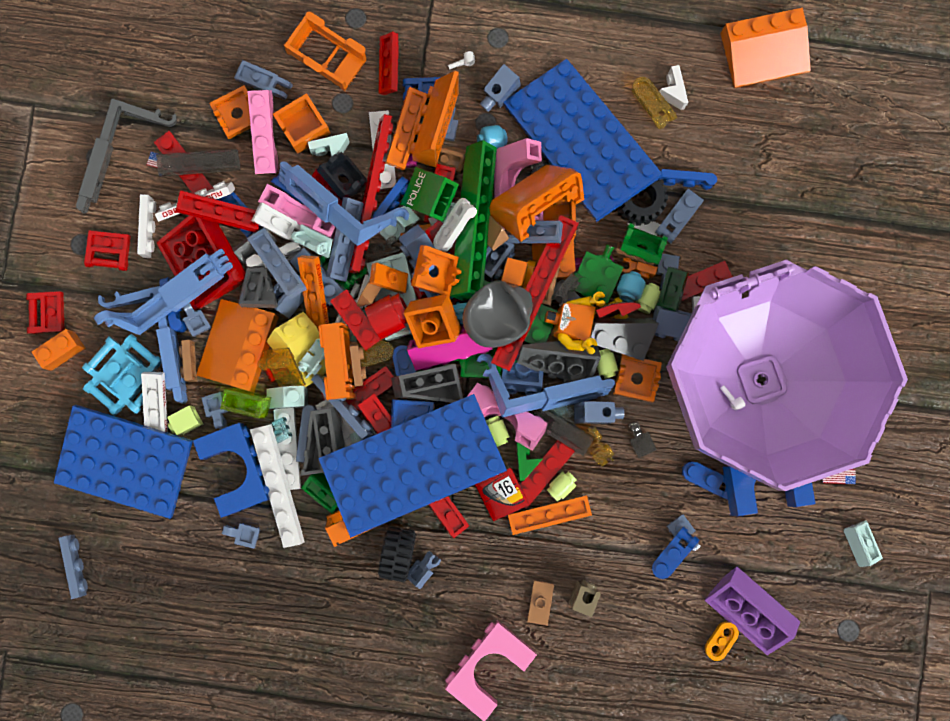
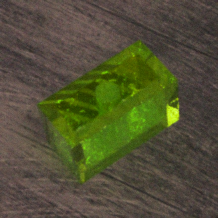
[220,388,272,419]

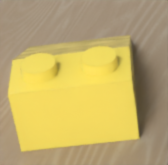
[266,312,326,388]

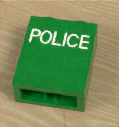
[401,167,459,222]

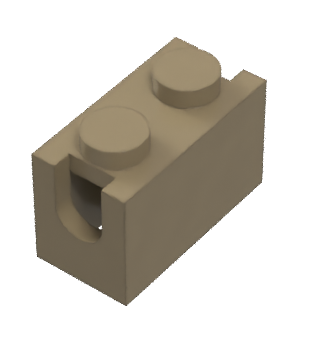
[568,580,601,617]

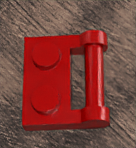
[84,231,131,271]
[26,291,64,334]

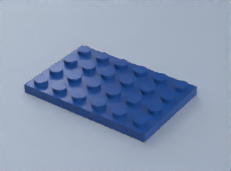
[54,405,193,519]

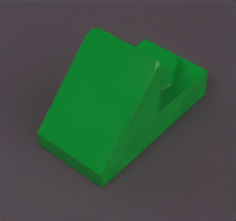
[516,442,542,481]

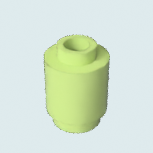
[635,283,661,314]
[597,349,619,379]
[486,415,510,447]
[547,471,577,501]

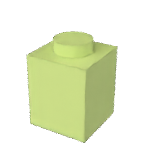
[167,406,203,436]

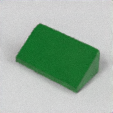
[301,473,338,514]

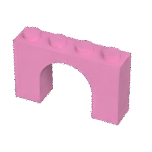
[494,138,543,230]
[445,620,537,721]

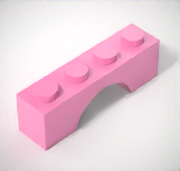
[248,90,279,174]
[258,184,336,242]
[467,383,547,451]

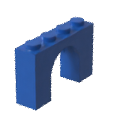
[193,423,270,518]
[723,466,816,516]

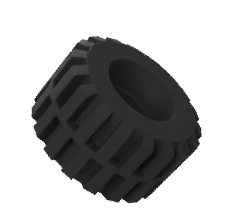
[616,179,668,226]
[378,526,416,582]

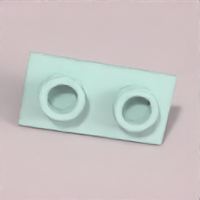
[291,224,333,258]
[298,338,325,379]

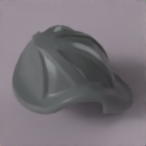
[463,280,533,348]

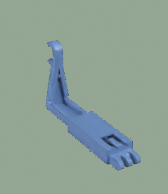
[279,162,409,246]
[94,249,233,335]
[98,286,188,404]
[477,354,615,418]

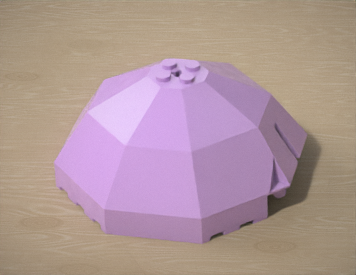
[666,260,908,491]

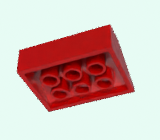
[157,216,246,311]

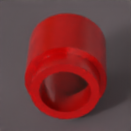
[365,293,407,340]

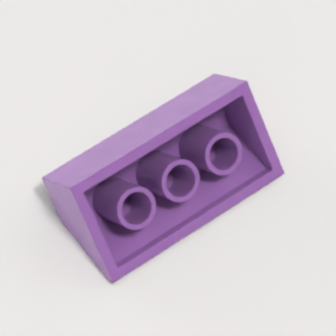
[705,567,800,655]

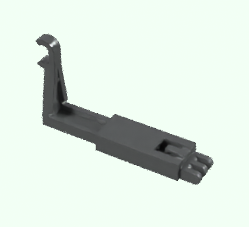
[76,99,177,214]

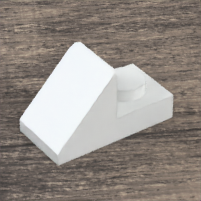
[658,65,688,110]

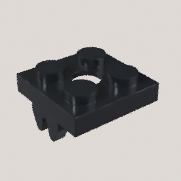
[317,152,367,200]

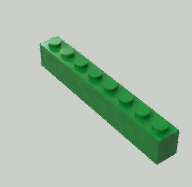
[450,140,497,302]

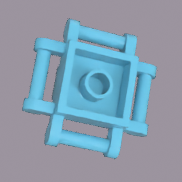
[82,334,162,416]

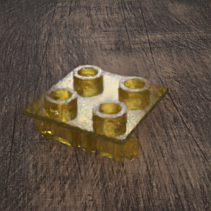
[257,348,306,387]
[578,426,615,467]

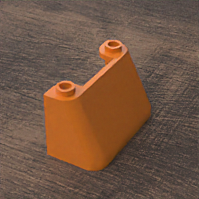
[490,165,584,242]

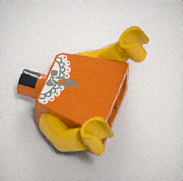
[544,292,605,354]

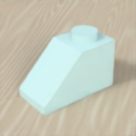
[267,386,308,409]

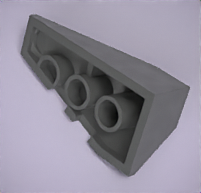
[517,341,601,383]

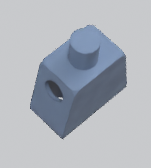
[480,64,521,112]
[574,402,624,424]

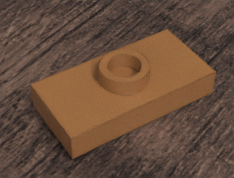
[527,580,554,626]

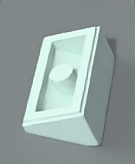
[844,520,883,567]

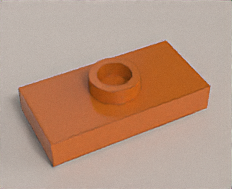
[370,262,408,294]

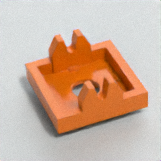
[209,85,251,139]
[411,245,461,297]
[613,354,662,403]

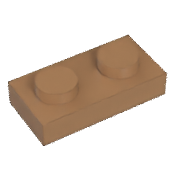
[179,340,197,382]
[350,342,367,386]

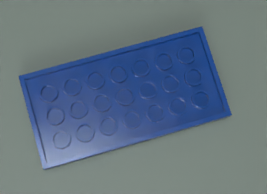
[503,59,662,222]
[318,394,507,538]

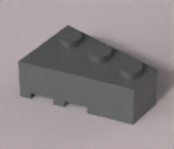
[590,318,659,361]
[391,364,463,404]
[301,407,345,476]

